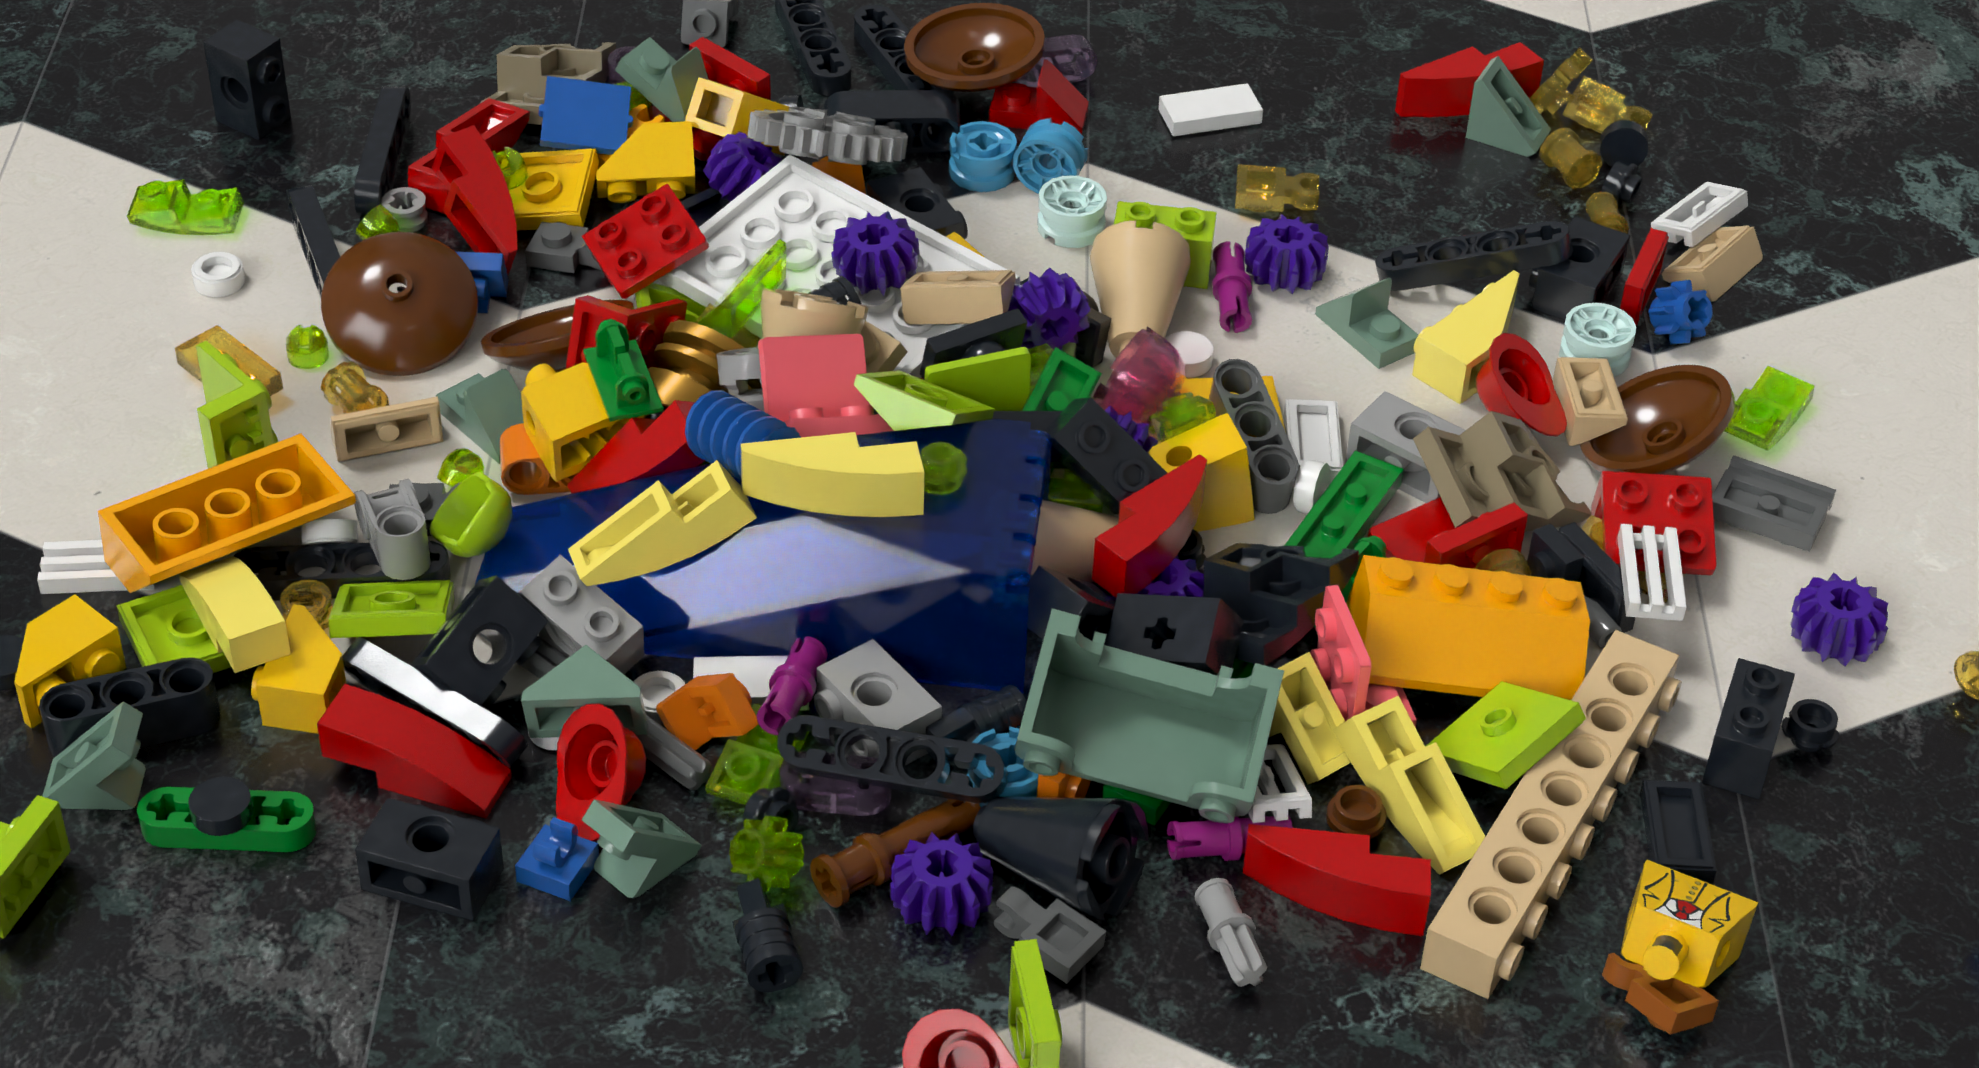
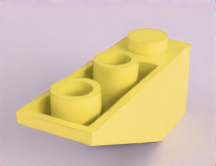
[1412,270,1520,404]

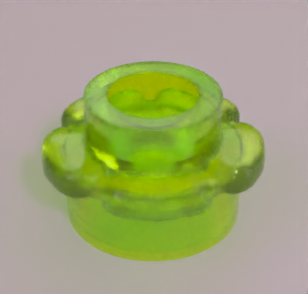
[920,442,967,494]

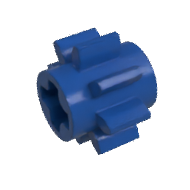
[1648,280,1713,344]

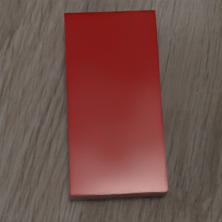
[1620,228,1669,325]

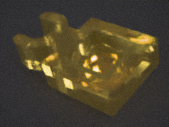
[1529,47,1593,115]
[1563,76,1653,134]
[1235,164,1320,212]

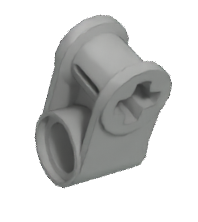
[354,479,431,580]

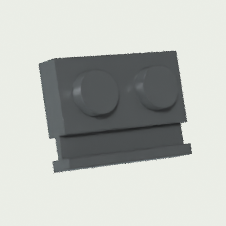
[1712,455,1836,552]

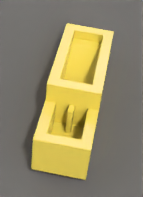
[741,432,925,517]
[568,460,757,586]
[179,556,291,673]
[1333,695,1485,875]

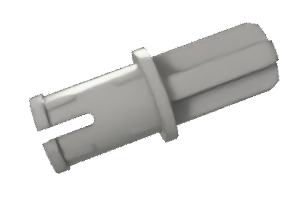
[1195,878,1267,987]

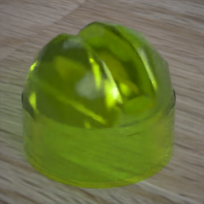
[492,147,528,190]
[355,205,400,240]
[286,325,329,369]
[437,448,484,487]

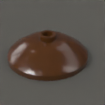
[904,3,1045,92]
[321,232,478,376]
[481,300,634,373]
[1580,365,1735,474]

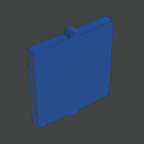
[538,76,633,155]

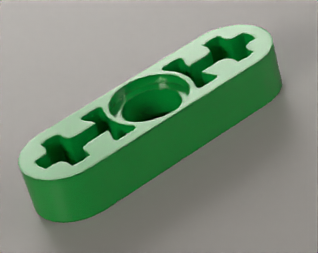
[137,787,317,852]

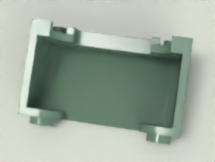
[1014,608,1284,823]

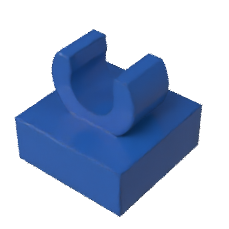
[456,252,509,314]
[515,817,599,901]

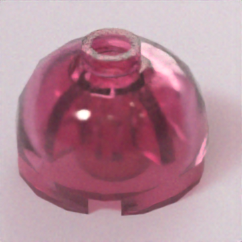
[1092,326,1188,430]

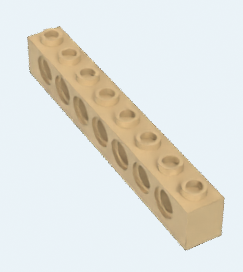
[1420,630,1682,999]

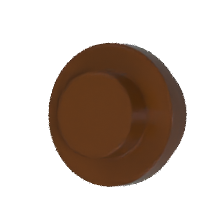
[1326,785,1386,839]

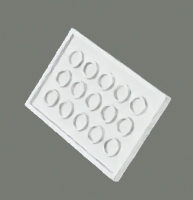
[658,155,1020,378]

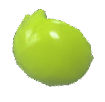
[430,472,513,558]

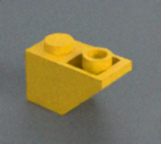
[685,77,789,156]
[596,121,695,203]
[14,594,126,729]
[251,604,346,734]

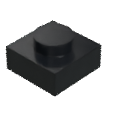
[1525,523,1584,582]

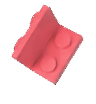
[758,334,897,444]
[1310,585,1417,728]

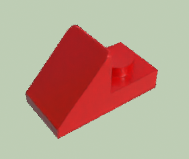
[989,59,1089,135]

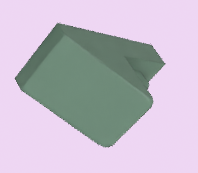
[615,37,709,128]
[1315,278,1418,369]
[436,369,524,464]
[42,702,146,810]
[582,799,702,898]

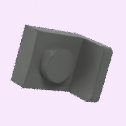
[681,0,739,47]

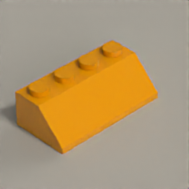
[98,433,356,593]
[1346,555,1590,700]

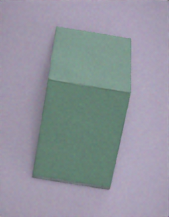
[1466,56,1551,157]
[521,645,648,738]

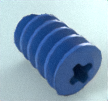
[685,390,801,480]

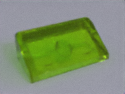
[698,239,787,339]

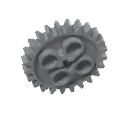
[748,107,908,165]

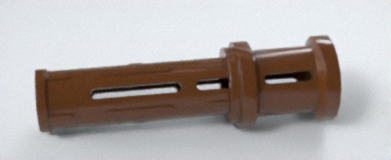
[810,799,981,908]

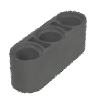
[1207,359,1299,514]

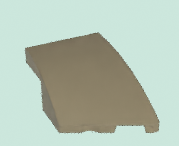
[480,42,616,125]
[1413,411,1592,532]

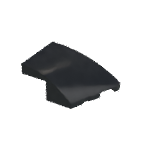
[1204,543,1359,666]

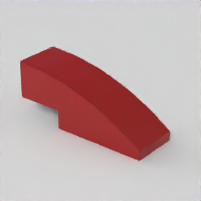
[1395,42,1544,117]
[408,98,530,214]
[432,125,517,275]
[567,400,706,496]
[1092,454,1207,598]
[317,684,512,819]
[1243,824,1431,936]

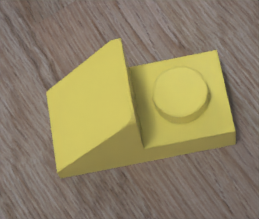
[1269,652,1351,784]

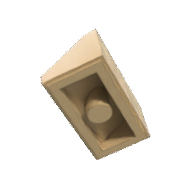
[1661,226,1763,302]
[900,270,1016,325]
[1553,357,1628,446]
[331,396,444,462]

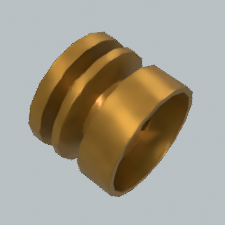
[644,320,762,418]

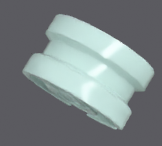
[1037,176,1107,248]
[1559,303,1636,377]

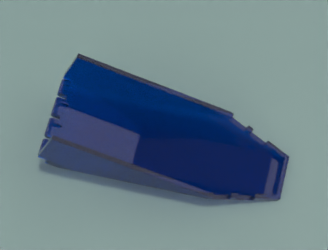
[474,419,1052,693]

